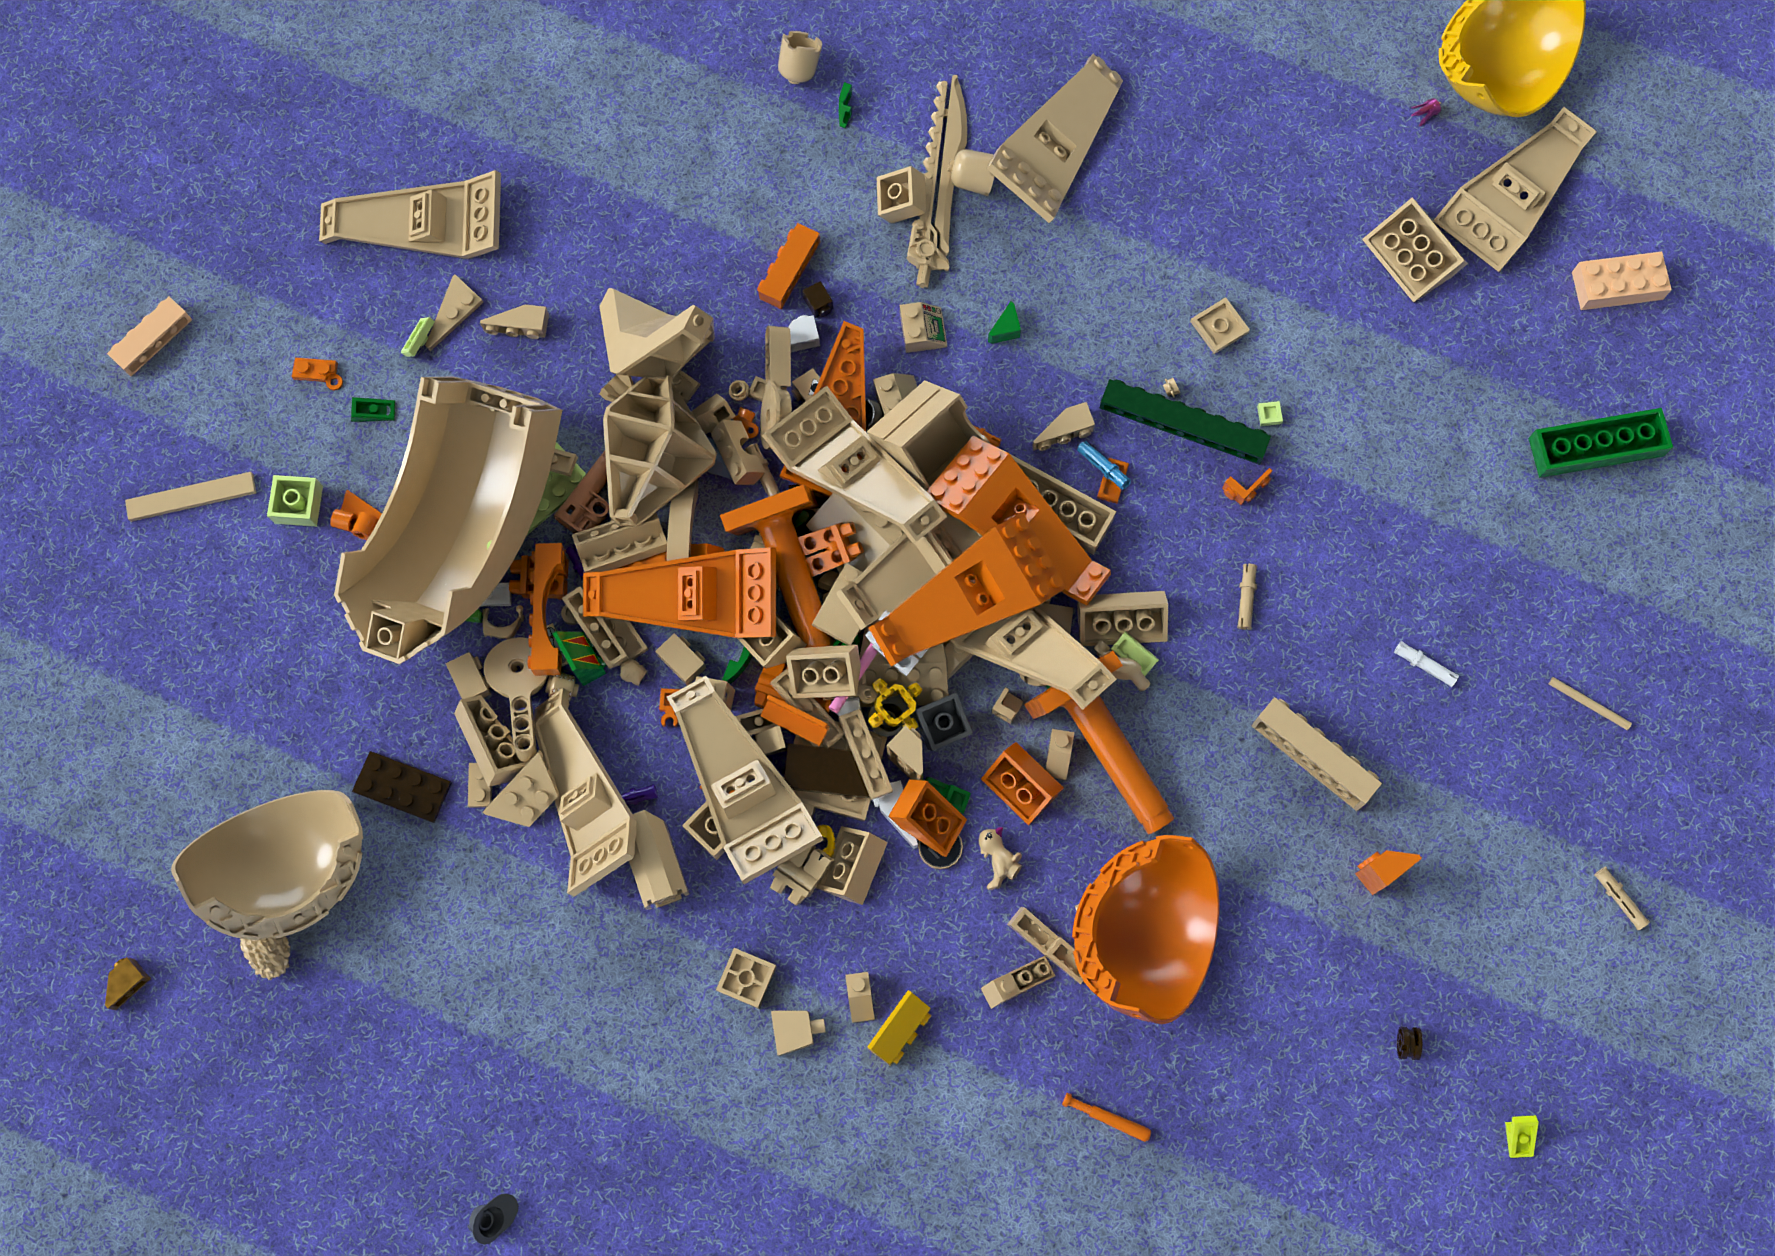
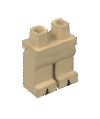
[770,846,835,906]

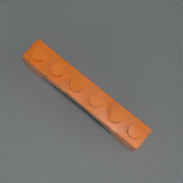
[528,543,565,676]

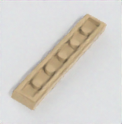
[125,472,256,522]

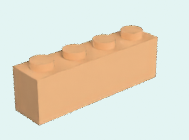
[107,297,192,376]

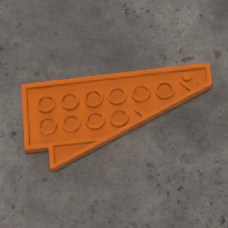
[780,321,866,497]

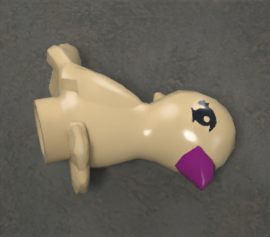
[978,827,1022,890]

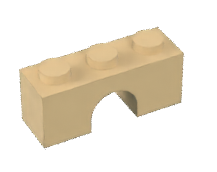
[710,420,766,485]

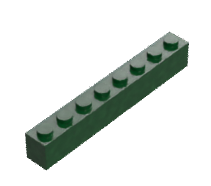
[1099,379,1271,465]

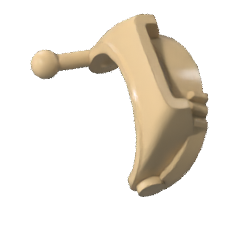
[482,605,524,639]

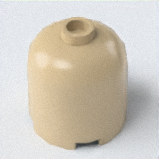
[778,31,822,84]
[948,149,995,196]

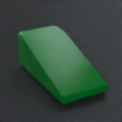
[351,397,395,422]

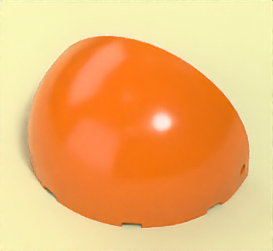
[1072,835,1219,1024]

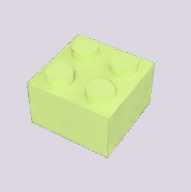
[267,475,323,527]

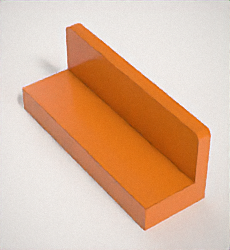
[760,694,830,746]

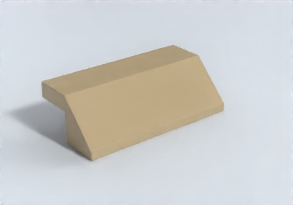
[572,512,667,573]
[562,587,648,669]

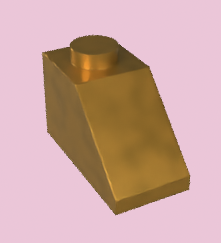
[105,957,151,1010]

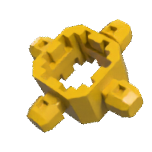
[868,678,922,729]

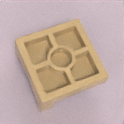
[716,948,777,1009]

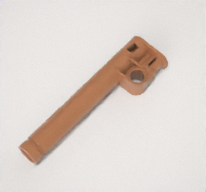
[554,450,609,534]

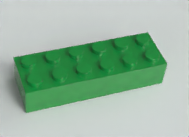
[1528,408,1673,478]

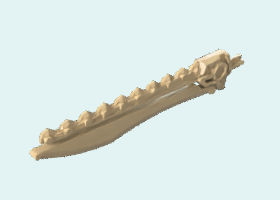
[907,75,967,289]

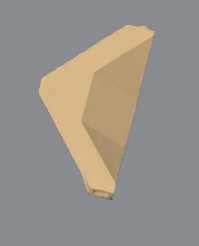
[600,288,715,379]
[603,376,717,527]

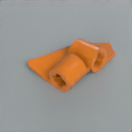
[330,490,382,541]

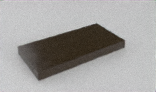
[784,744,871,799]

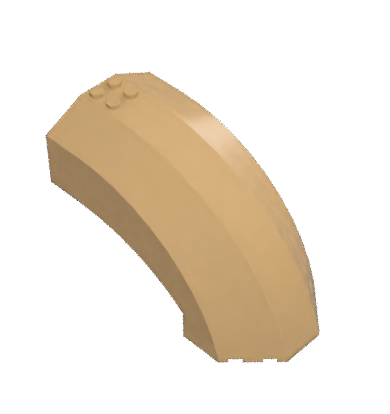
[334,376,562,664]

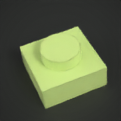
[1257,401,1283,426]

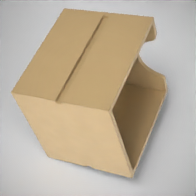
[867,380,990,491]

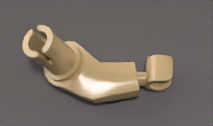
[1094,641,1150,691]

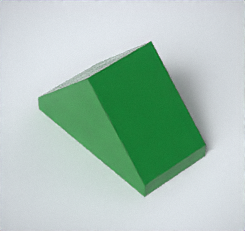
[988,301,1021,344]

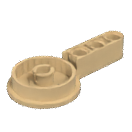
[760,326,792,449]
[484,637,549,762]

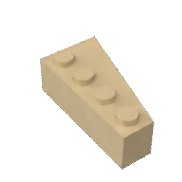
[454,695,529,787]

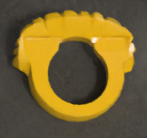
[817,824,835,857]

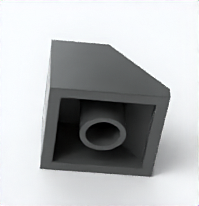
[915,692,973,751]

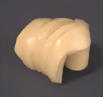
[620,659,648,686]

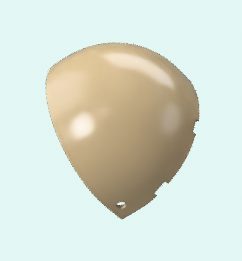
[171,790,363,940]

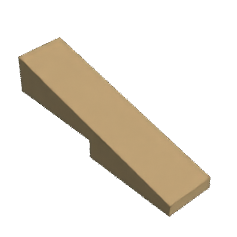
[1007,907,1083,984]

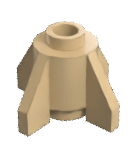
[599,374,634,402]

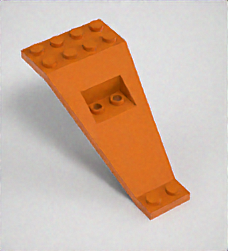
[926,436,1111,606]
[868,512,1067,667]
[583,548,776,638]

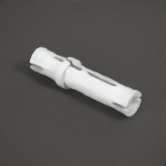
[1394,641,1459,687]

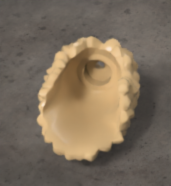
[240,936,291,980]

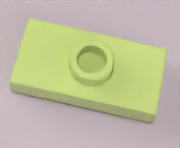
[401,317,435,357]
[1111,631,1159,676]

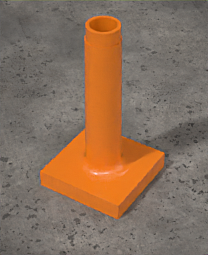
[720,484,835,648]
[1024,651,1175,835]

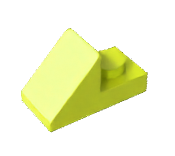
[1505,1115,1538,1158]

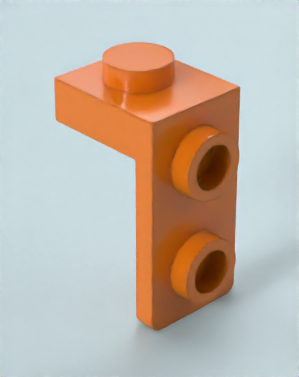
[1222,468,1273,505]

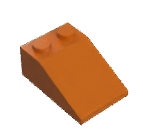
[888,779,967,857]

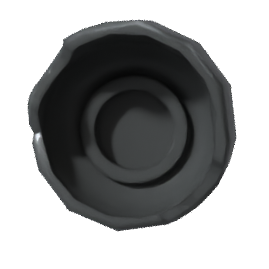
[865,399,883,431]

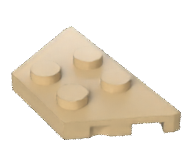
[482,750,560,827]

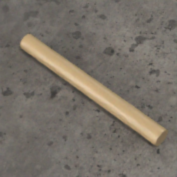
[1548,677,1632,730]

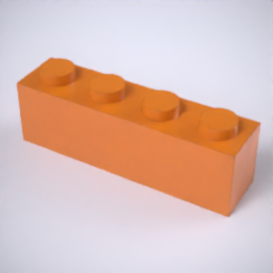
[757,223,821,310]

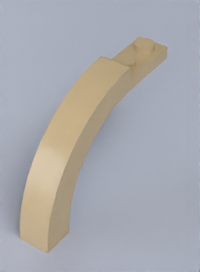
[667,479,698,561]

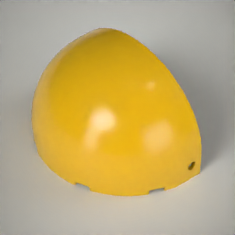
[1439,0,1586,117]

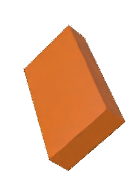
[1097,458,1129,504]

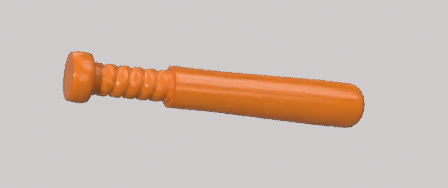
[1062,1093,1151,1142]

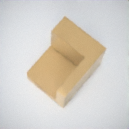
[992,687,1023,724]

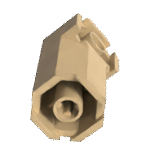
[629,810,689,910]

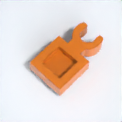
[659,688,680,727]

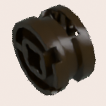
[1397,1026,1423,1060]

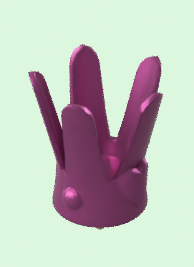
[1411,98,1441,126]

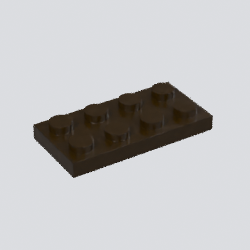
[352,751,452,823]

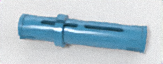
[1077,441,1131,490]

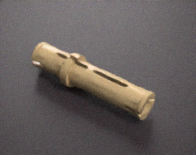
[745,443,780,497]
[1237,564,1257,630]
[1594,866,1650,930]

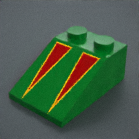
[552,631,607,686]

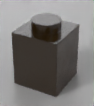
[802,281,834,318]

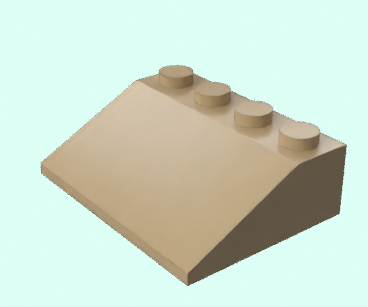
[1362,198,1468,302]
[806,493,904,572]

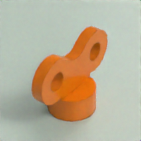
[733,407,759,438]

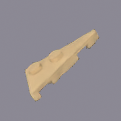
[425,275,484,351]

